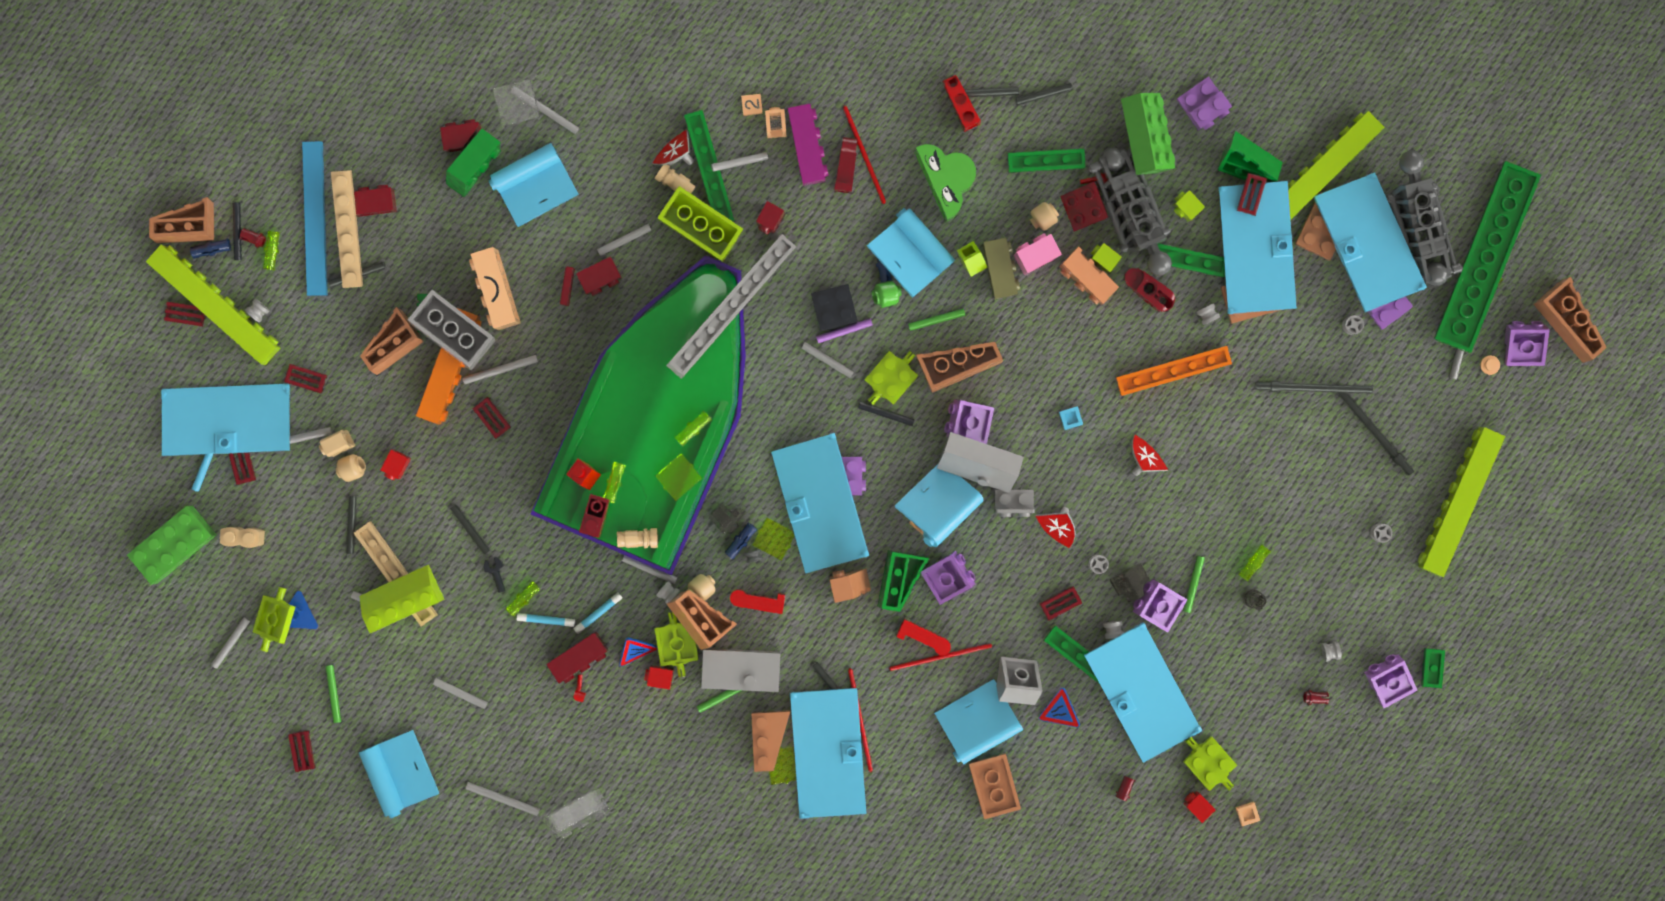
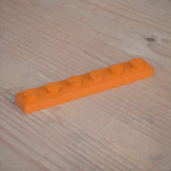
[1116,346,1232,396]

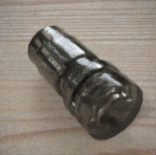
[1242,589,1267,610]

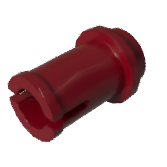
[240,228,266,248]
[1303,690,1329,705]
[1115,776,1136,801]

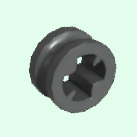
[744,549,763,563]

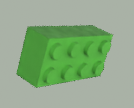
[1121,93,1175,175]
[127,505,217,585]

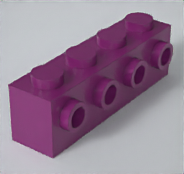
[788,104,829,186]

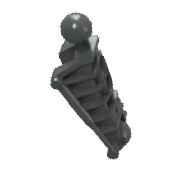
[1088,148,1172,276]
[1386,150,1463,286]

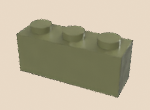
[982,238,1020,300]

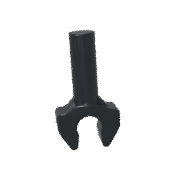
[483,557,506,593]

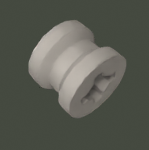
[245,299,270,323]
[1197,303,1220,325]
[1342,315,1364,335]
[1370,523,1392,543]
[1088,554,1109,574]
[656,581,680,604]
[1103,620,1124,639]
[1321,641,1342,662]

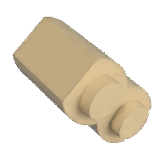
[319,430,355,457]
[220,527,265,548]

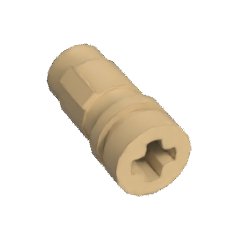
[654,165,696,193]
[617,528,658,548]

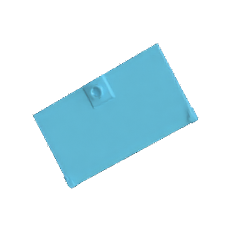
[1314,173,1427,312]
[1218,181,1297,314]
[161,383,290,456]
[771,433,869,573]
[1084,622,1202,763]
[790,688,866,819]

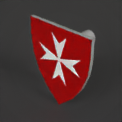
[652,129,694,166]
[1132,434,1168,476]
[1036,507,1076,548]

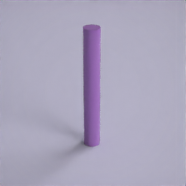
[816,318,873,343]

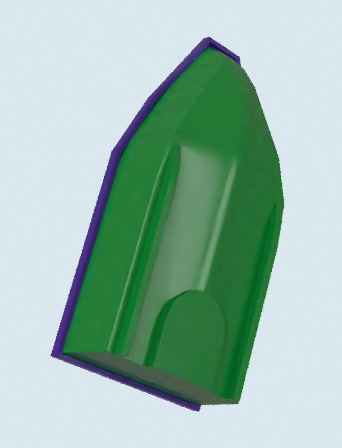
[531,255,746,575]

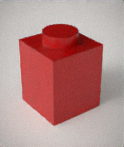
[380,450,411,480]
[566,459,601,490]
[644,665,674,690]
[1184,791,1216,823]

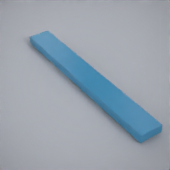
[302,141,328,296]

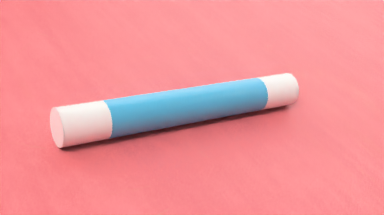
[574,592,623,634]
[517,613,575,627]

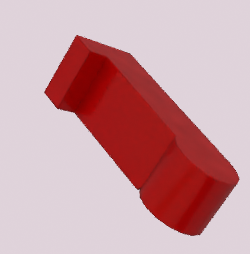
[942,75,981,132]
[730,589,786,614]
[896,618,951,655]

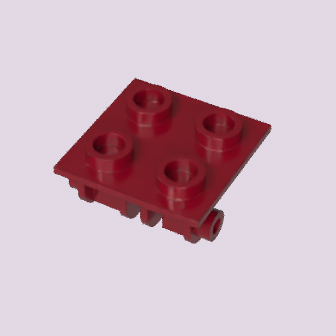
[1060,182,1108,232]

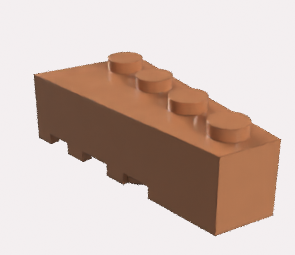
[1533,277,1607,363]
[916,342,1003,393]

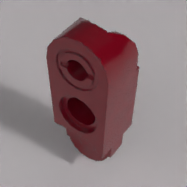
[1124,268,1175,312]

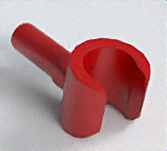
[1080,173,1107,185]
[574,675,586,702]

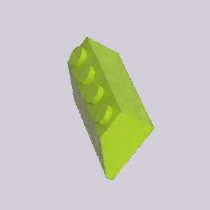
[658,186,743,263]
[359,564,445,633]

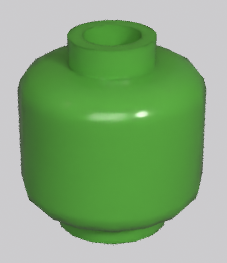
[872,281,902,308]

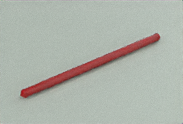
[843,105,886,204]
[889,643,992,671]
[848,668,873,772]

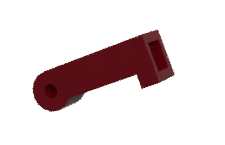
[834,137,858,194]

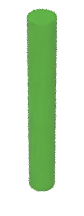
[908,309,965,331]
[1183,556,1205,613]
[326,665,341,723]
[697,690,742,713]

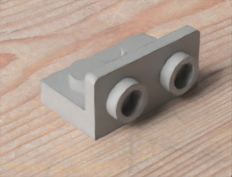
[995,490,1035,517]

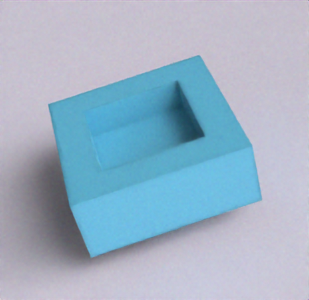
[1059,406,1083,430]

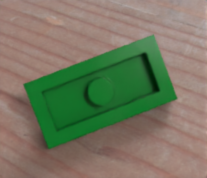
[1421,648,1445,688]

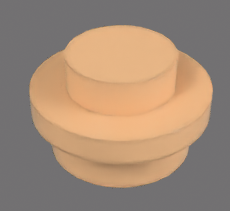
[1480,355,1500,375]

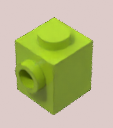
[1173,190,1205,222]
[957,242,988,277]
[1090,243,1122,273]

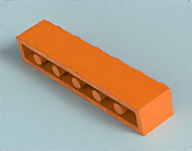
[416,308,482,424]

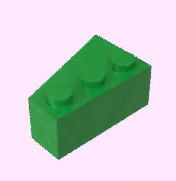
[446,129,501,198]
[1218,131,1283,184]
[877,550,929,612]

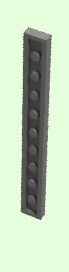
[666,234,796,379]

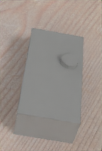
[408,290,495,371]
[937,432,1024,493]
[701,648,781,692]

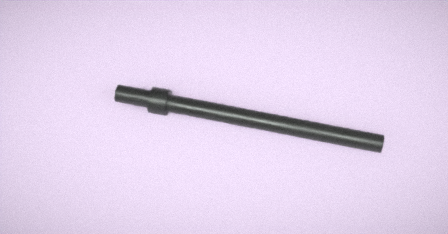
[1255,381,1373,394]
[1337,384,1414,476]

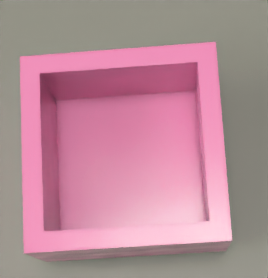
[1014,233,1062,275]

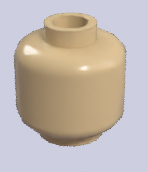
[1030,202,1059,231]
[335,454,366,482]
[687,574,716,601]

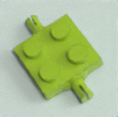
[865,351,918,405]
[252,587,295,652]
[655,612,699,677]
[1183,736,1237,791]

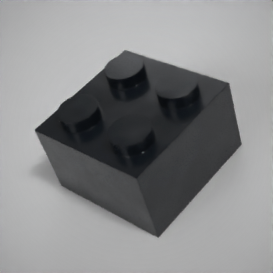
[811,284,858,332]

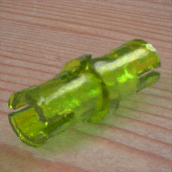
[262,231,280,271]
[675,411,712,446]
[603,462,626,503]
[1238,544,1271,582]
[505,581,540,617]

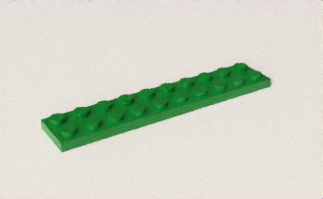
[1434,161,1541,353]

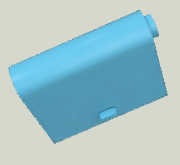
[488,143,579,227]
[867,208,955,298]
[895,464,983,547]
[934,679,1023,764]
[359,730,439,818]

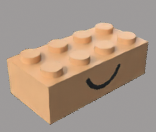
[469,247,521,330]

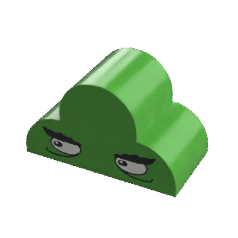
[914,144,976,222]

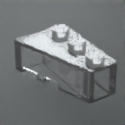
[542,788,609,839]

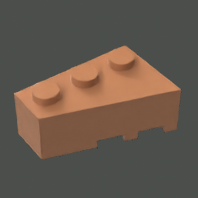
[149,197,214,243]
[1059,246,1119,305]
[360,307,424,375]
[829,568,871,603]
[667,590,737,650]
[752,710,790,772]

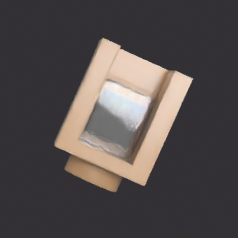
[765,107,787,138]

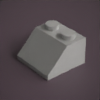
[996,657,1043,705]

